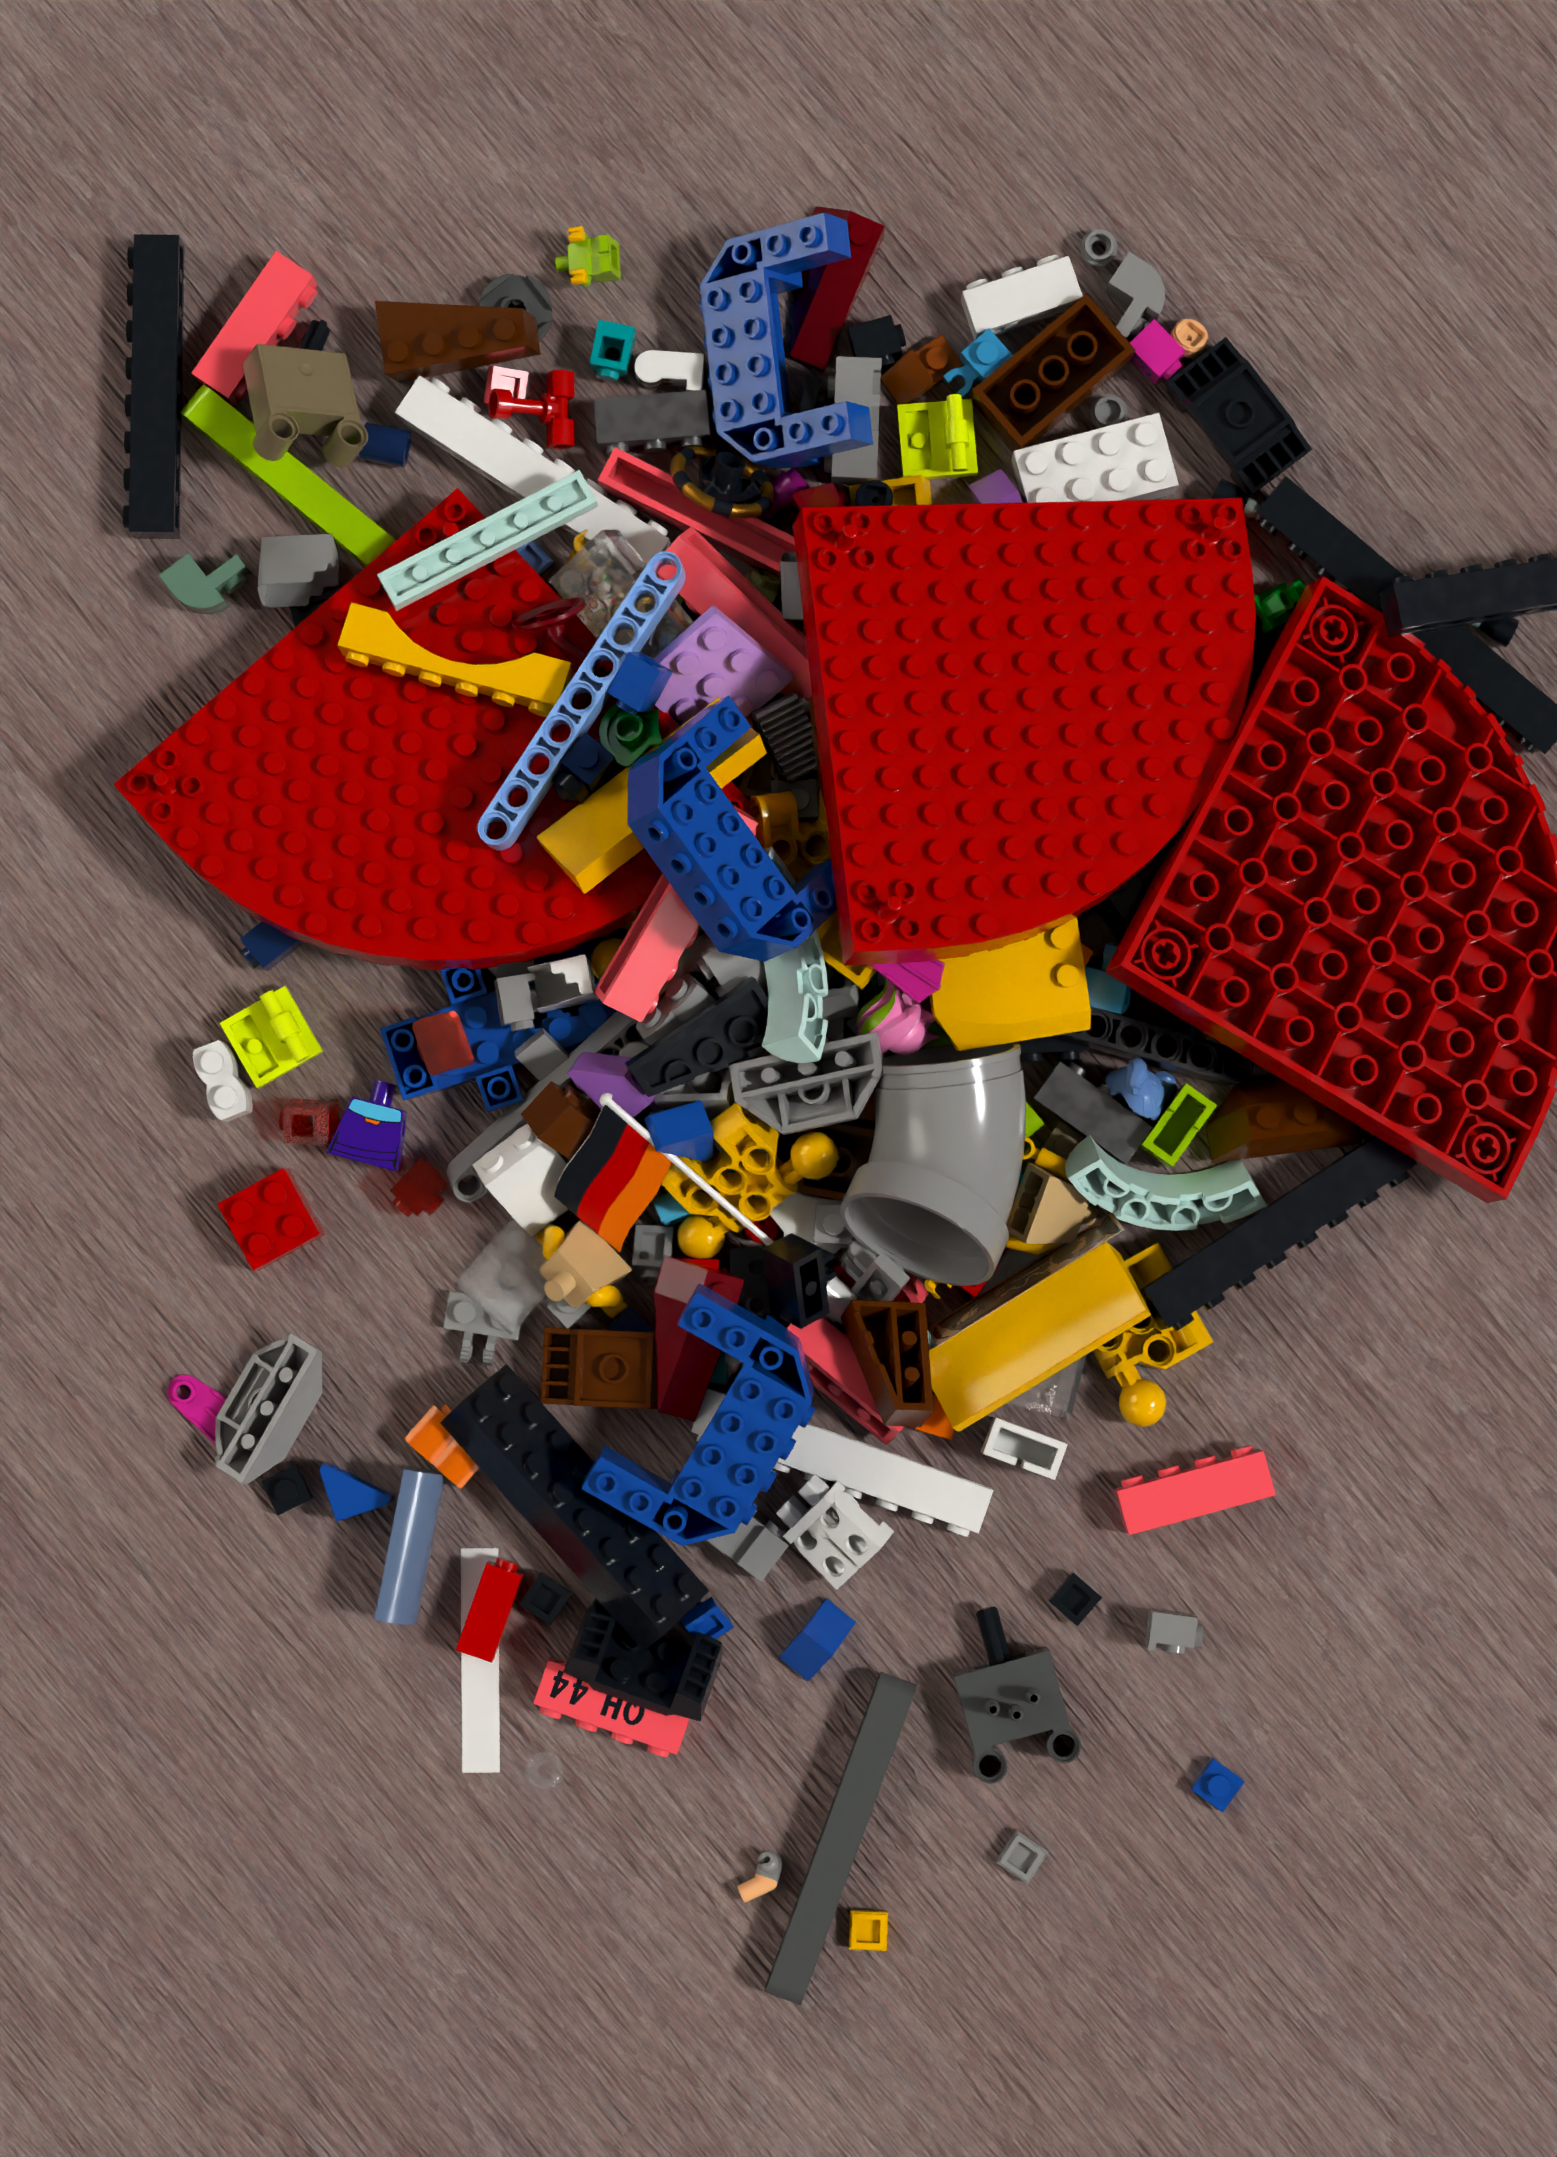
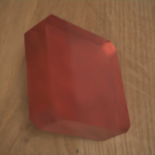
[412,1011,474,1076]

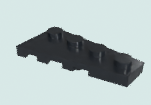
[625,976,769,1097]

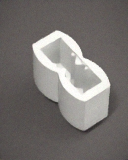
[193,1040,253,1122]

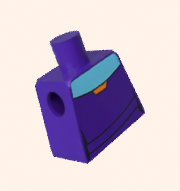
[327,1080,407,1172]

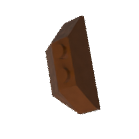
[1206,1076,1362,1163]

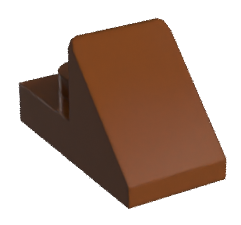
[880,334,963,405]

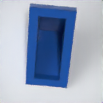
[644,1100,714,1162]
[319,1462,395,1522]
[779,1598,856,1681]

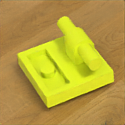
[897,394,978,480]
[220,986,324,1089]

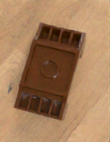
[541,1327,658,1409]

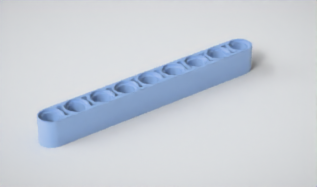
[478,551,686,850]

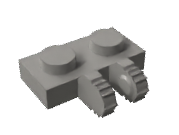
[840,1240,910,1302]
[443,1291,525,1367]

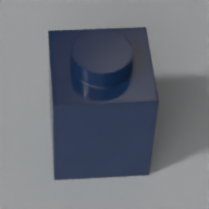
[560,732,619,795]
[240,922,303,971]

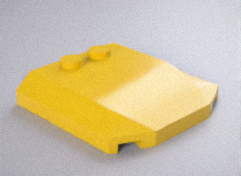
[929,917,1091,1051]

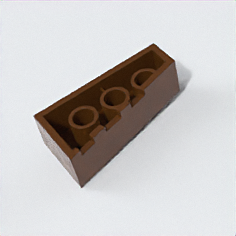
[375,301,541,383]

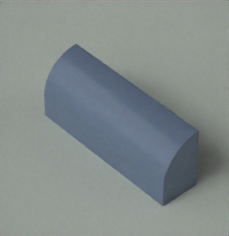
[374,1466,446,1625]

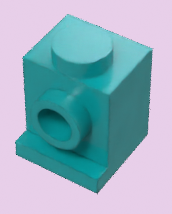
[589,320,637,382]

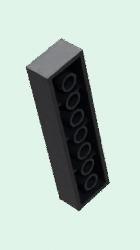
[440,1364,709,1651]

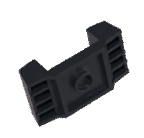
[1166,337,1313,496]
[563,1598,722,1721]

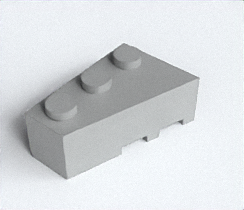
[824,356,882,485]

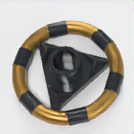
[670,446,774,519]

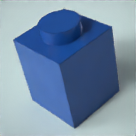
[607,652,673,715]

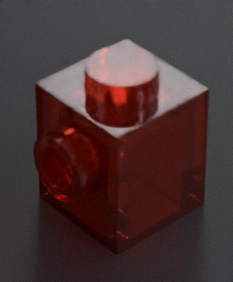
[390,1157,450,1217]

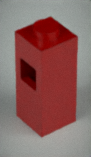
[456,1557,524,1663]

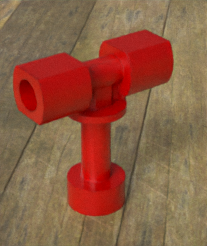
[488,370,574,450]

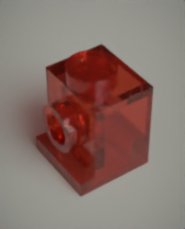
[279,1098,339,1146]

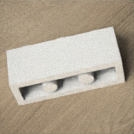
[961,255,1083,340]

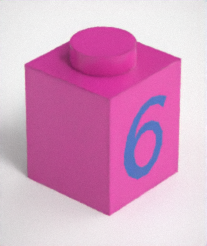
[1130,319,1186,385]

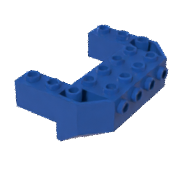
[699,213,873,469]
[627,695,837,962]
[581,1283,816,1546]

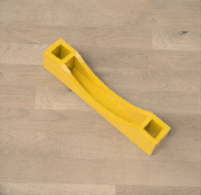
[338,602,575,717]

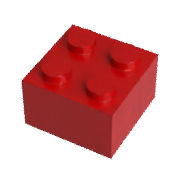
[217,1168,325,1271]

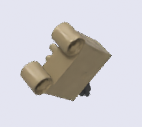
[243,320,368,468]

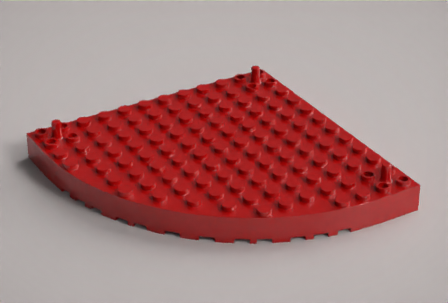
[113,488,760,970]
[793,498,1256,966]
[1105,576,1557,1203]

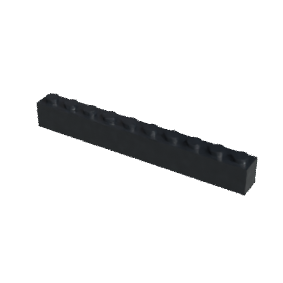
[1256,476,1557,754]

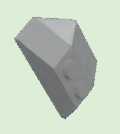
[729,1032,884,1135]
[215,1333,322,1485]

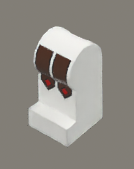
[634,350,705,391]

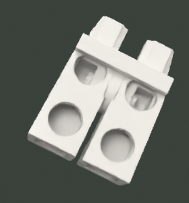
[776,1474,894,1590]

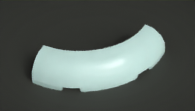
[762,847,828,1063]
[1065,1135,1267,1231]

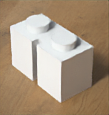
[981,1416,1068,1480]

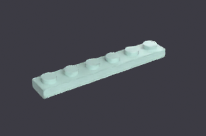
[377,470,598,611]

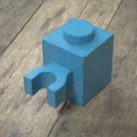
[943,328,1013,399]
[1085,942,1132,1014]

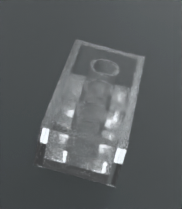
[549,530,693,659]

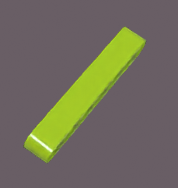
[179,384,396,567]

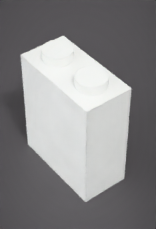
[472,1124,569,1237]

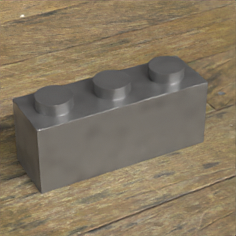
[594,390,711,456]
[1032,1060,1153,1165]

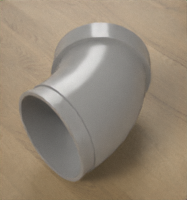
[839,1042,1026,1286]

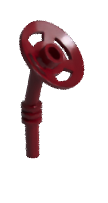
[511,598,612,677]

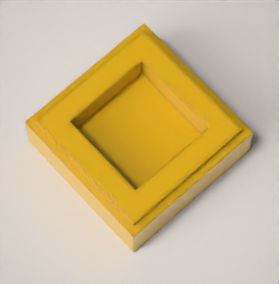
[848,1909,888,1951]

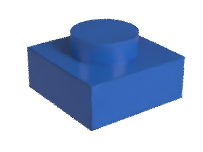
[681,1596,734,1639]
[1191,1757,1245,1812]

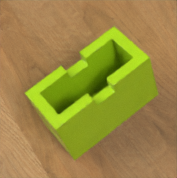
[1139,1083,1217,1168]

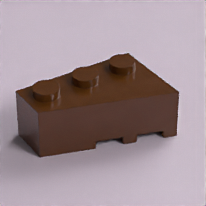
[521,1081,601,1160]
[840,1300,933,1427]

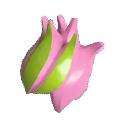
[856,978,940,1056]

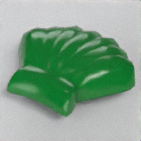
[599,704,662,767]

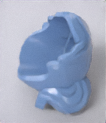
[1105,1057,1177,1123]

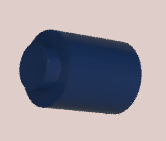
[359,422,412,468]

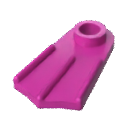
[870,960,945,1004]
[167,1374,227,1445]

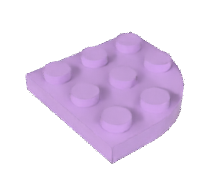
[654,605,794,722]

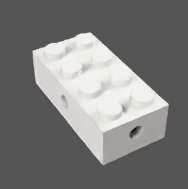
[1011,413,1179,503]

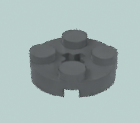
[479,274,553,342]

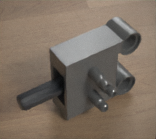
[952,1607,1081,1784]

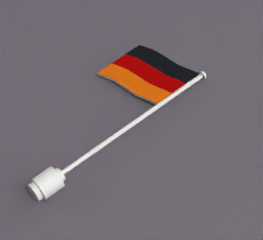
[554,1093,857,1325]

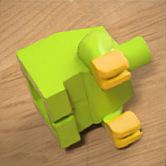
[555,226,621,287]

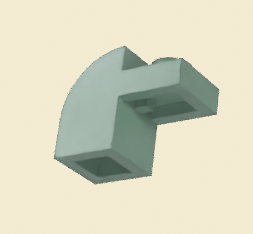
[158,553,251,614]

